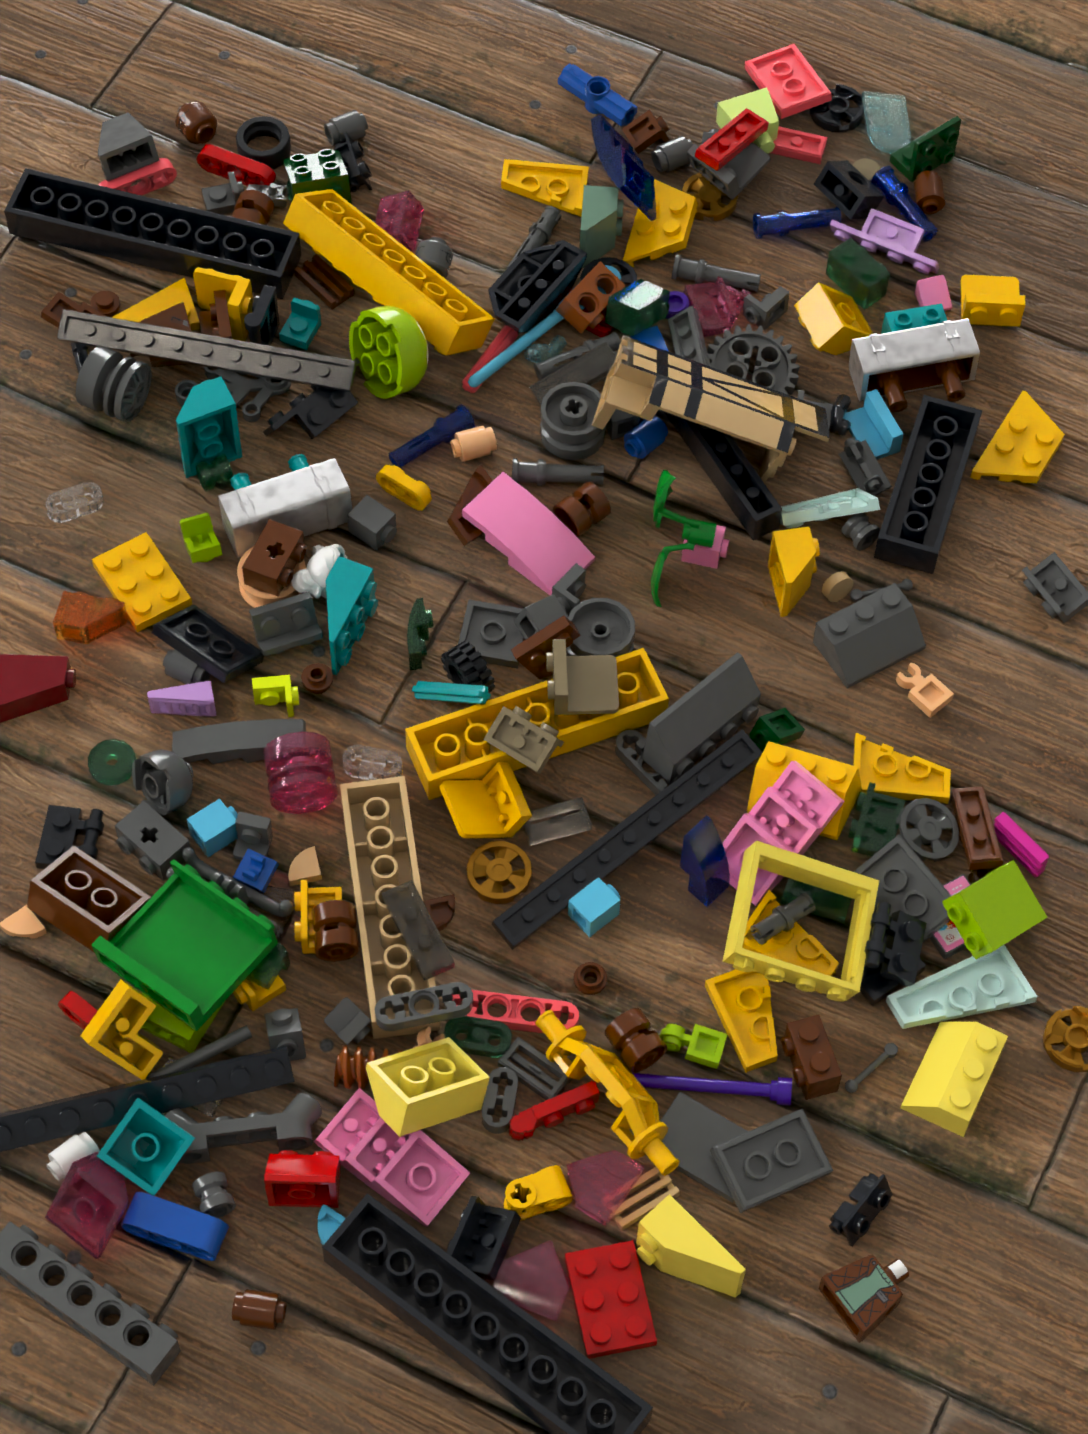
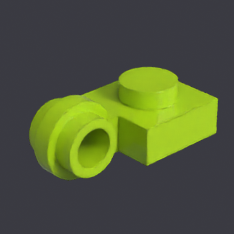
[660,1024,728,1069]

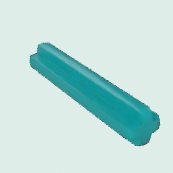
[412,681,491,705]

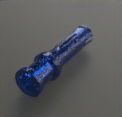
[871,166,938,242]
[752,207,841,239]
[388,404,475,468]

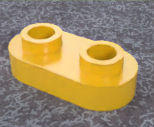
[376,465,432,511]

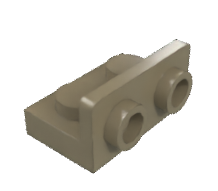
[483,706,564,773]

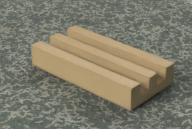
[602,1167,680,1231]

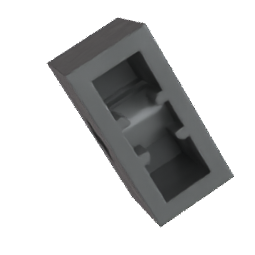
[115,801,190,881]

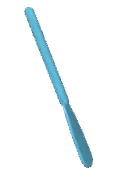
[468,265,621,387]

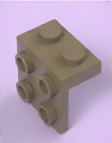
[546,639,619,715]

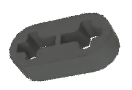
[482,1067,518,1134]

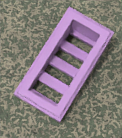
[147,681,217,717]

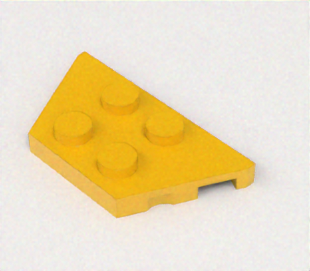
[623,178,698,267]
[970,390,1065,483]

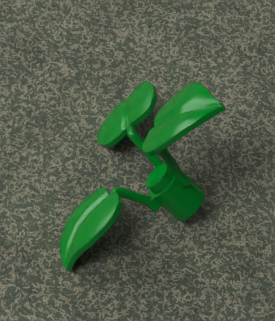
[651,470,716,607]

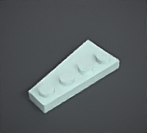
[886,945,1038,1029]

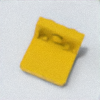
[193,267,253,341]
[960,275,1025,327]
[440,762,532,838]

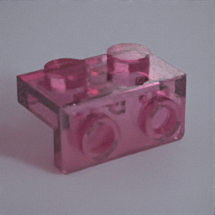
[375,190,424,252]

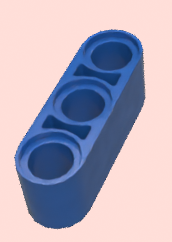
[121,1192,229,1261]

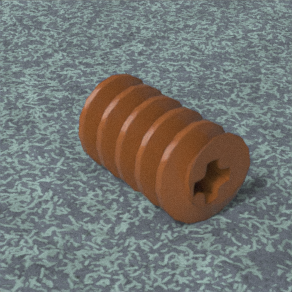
[334,1045,402,1090]

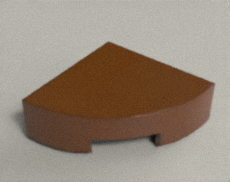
[423,894,455,935]

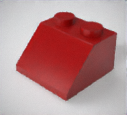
[264,1150,341,1208]

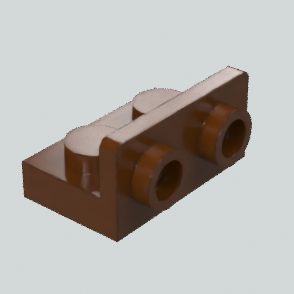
[199,290,232,339]

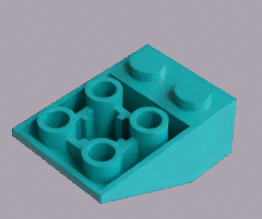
[326,556,378,676]

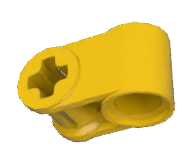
[503,1165,573,1221]

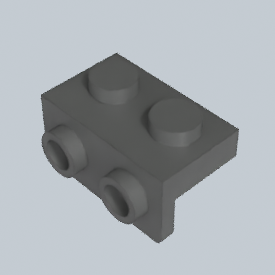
[1022,552,1088,623]

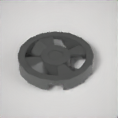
[896,798,959,862]

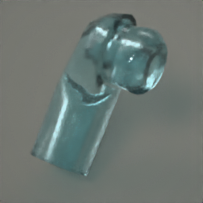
[523,335,567,363]

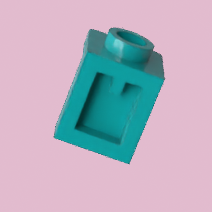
[279,298,321,350]

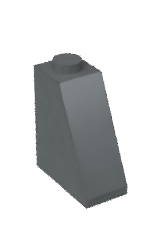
[98,112,159,181]

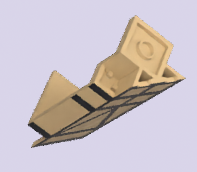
[592,335,830,483]

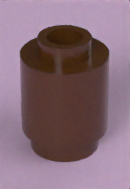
[914,171,945,214]
[232,1289,287,1330]

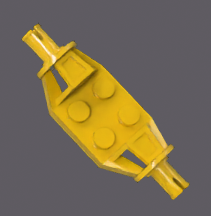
[535,1010,680,1176]

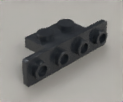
[263,357,360,439]

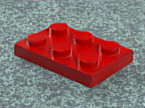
[564,1240,657,1359]

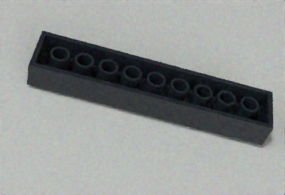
[4,168,301,299]
[322,1193,653,1434]

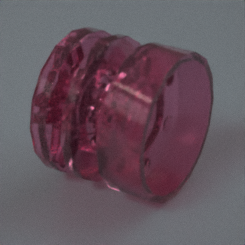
[263,732,338,814]

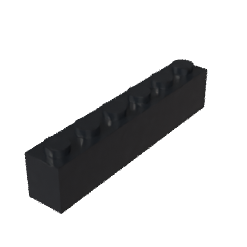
[664,412,782,541]

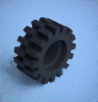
[441,641,495,693]

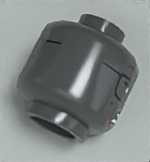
[415,237,453,278]

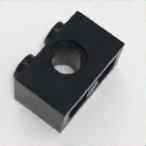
[814,160,885,220]

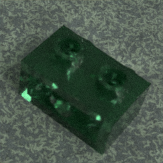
[826,238,890,310]
[604,279,670,336]

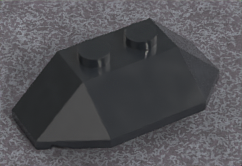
[488,240,587,332]

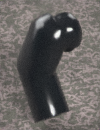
[830,394,851,436]

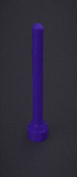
[632,1073,792,1106]

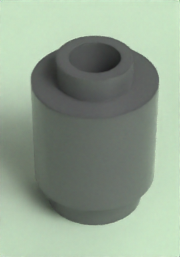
[324,110,368,146]
[651,136,693,173]
[163,649,211,684]

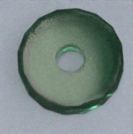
[88,739,136,785]

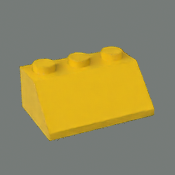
[747,741,862,840]

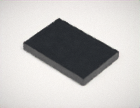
[152,605,264,683]

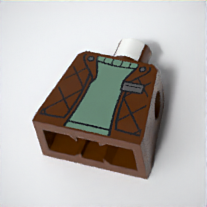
[819,1255,909,1343]

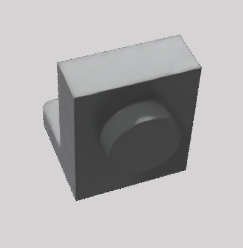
[324,997,371,1045]
[264,1008,306,1061]

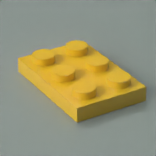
[92,532,192,633]

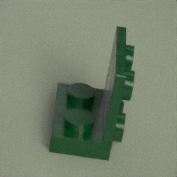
[889,116,961,182]

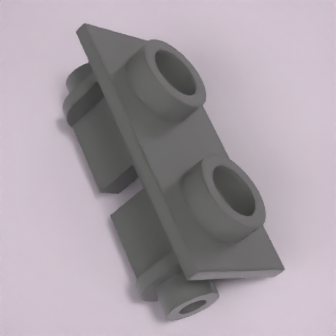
[839,437,892,496]

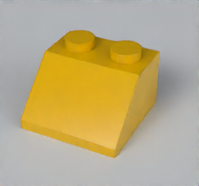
[794,282,873,355]
[768,526,820,617]

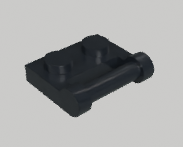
[244,285,280,346]

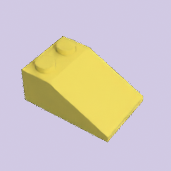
[636,1194,746,1298]

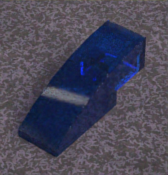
[680,815,730,907]

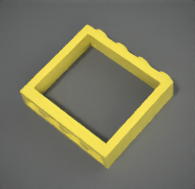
[723,841,879,1002]

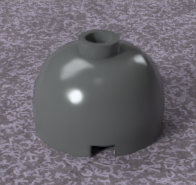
[132,749,194,816]

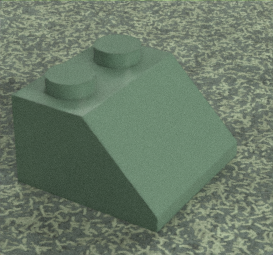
[580,185,624,268]

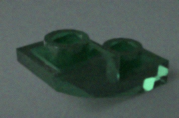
[407,598,434,671]

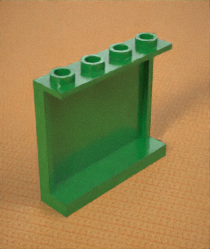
[91,859,278,1031]

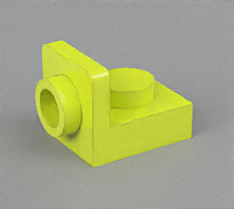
[252,675,299,717]

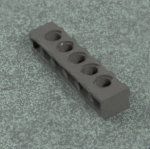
[0,1221,181,1386]

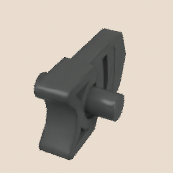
[246,183,288,207]

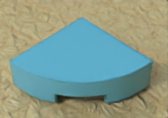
[317,1204,346,1245]

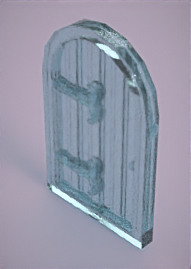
[862,91,911,154]

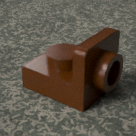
[622,109,670,154]

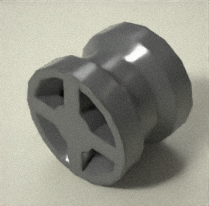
[841,512,880,551]

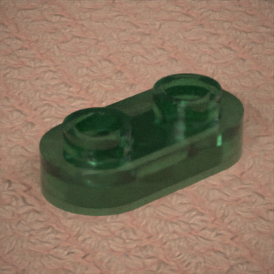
[444,1016,512,1058]

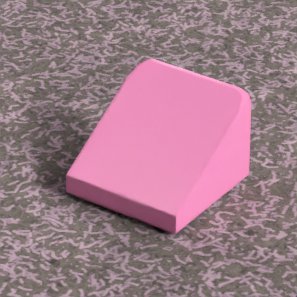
[914,275,952,311]

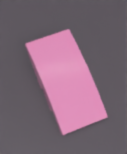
[462,472,595,595]
[707,761,845,906]
[314,1088,470,1227]

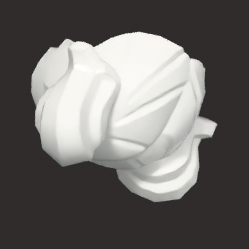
[292,544,347,599]

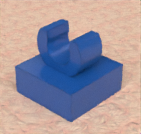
[233,848,279,894]

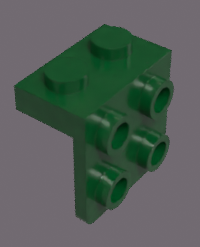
[284,149,352,204]

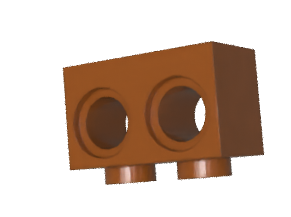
[555,261,626,333]

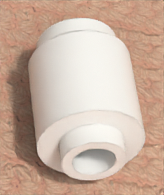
[47,1132,100,1182]

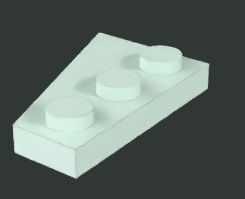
[780,488,880,528]

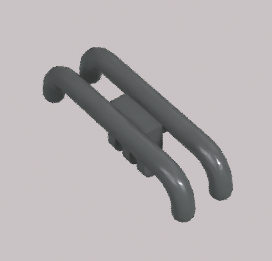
[166,847,293,935]

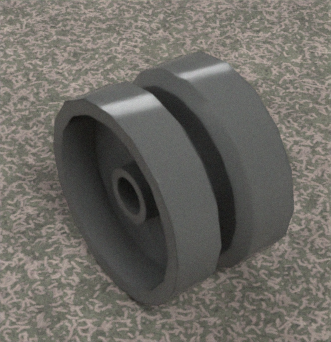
[540,382,606,460]
[566,598,635,657]

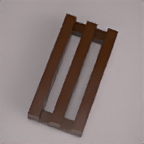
[294,254,354,310]

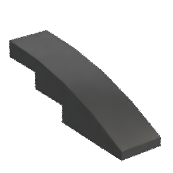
[172,719,306,764]

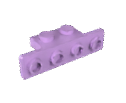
[830,208,939,274]

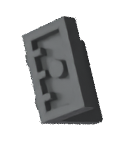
[687,142,771,200]

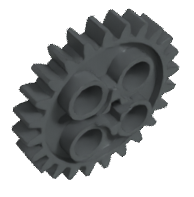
[707,324,800,395]

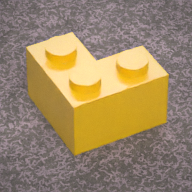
[80,979,164,1080]

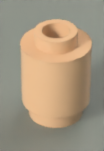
[450,426,497,462]

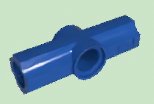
[558,63,637,127]

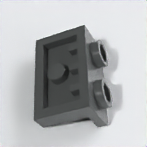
[249,592,323,656]

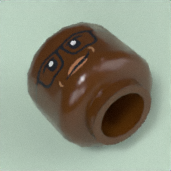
[175,101,217,144]

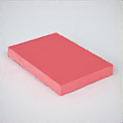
[745,44,832,119]

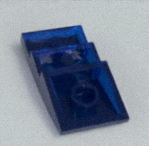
[591,114,656,221]

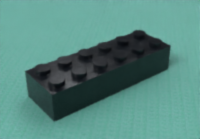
[874,395,982,574]

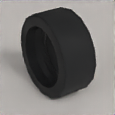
[236,116,291,170]

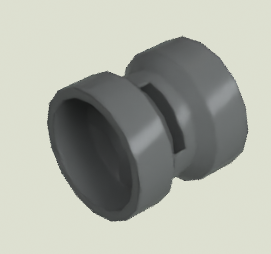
[192,1171,236,1218]

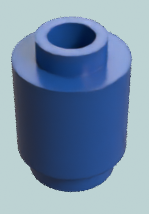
[624,416,668,459]

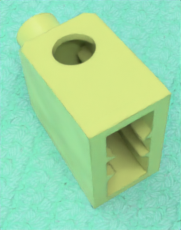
[716,87,779,154]

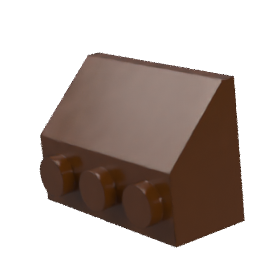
[27,845,151,953]

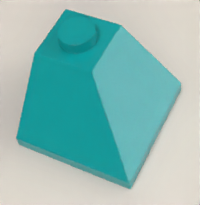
[97,1098,195,1196]

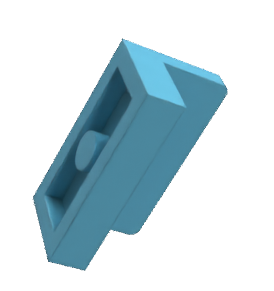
[843,389,904,459]

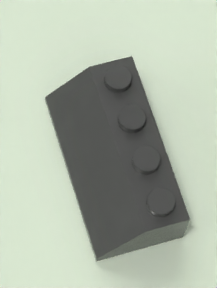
[642,652,761,783]

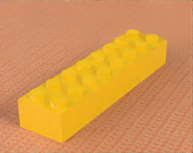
[283,189,495,355]
[405,648,669,800]

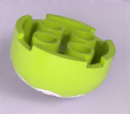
[349,306,429,399]

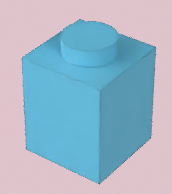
[187,798,238,857]
[568,877,620,938]

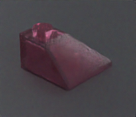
[45,1152,129,1259]

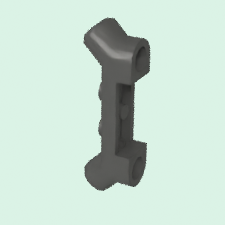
[165,1093,322,1164]

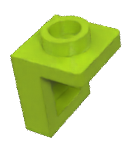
[179,513,223,563]

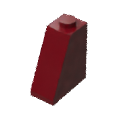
[0,654,76,723]

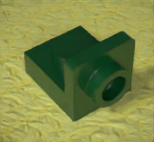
[748,708,805,753]

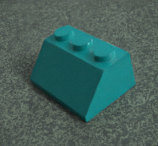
[176,376,243,478]

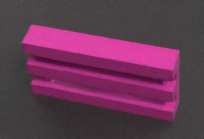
[994,812,1049,878]

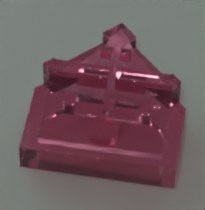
[683,276,751,337]
[566,1150,644,1227]
[493,1240,570,1321]

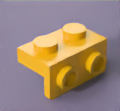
[294,880,342,954]

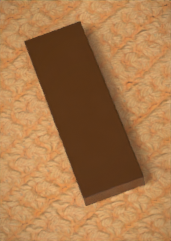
[950,786,1003,870]

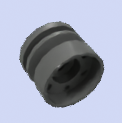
[75,346,152,423]

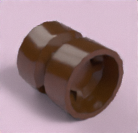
[231,190,275,225]
[553,482,611,538]
[312,900,359,962]
[604,1008,667,1073]

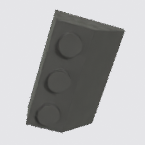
[813,583,926,688]

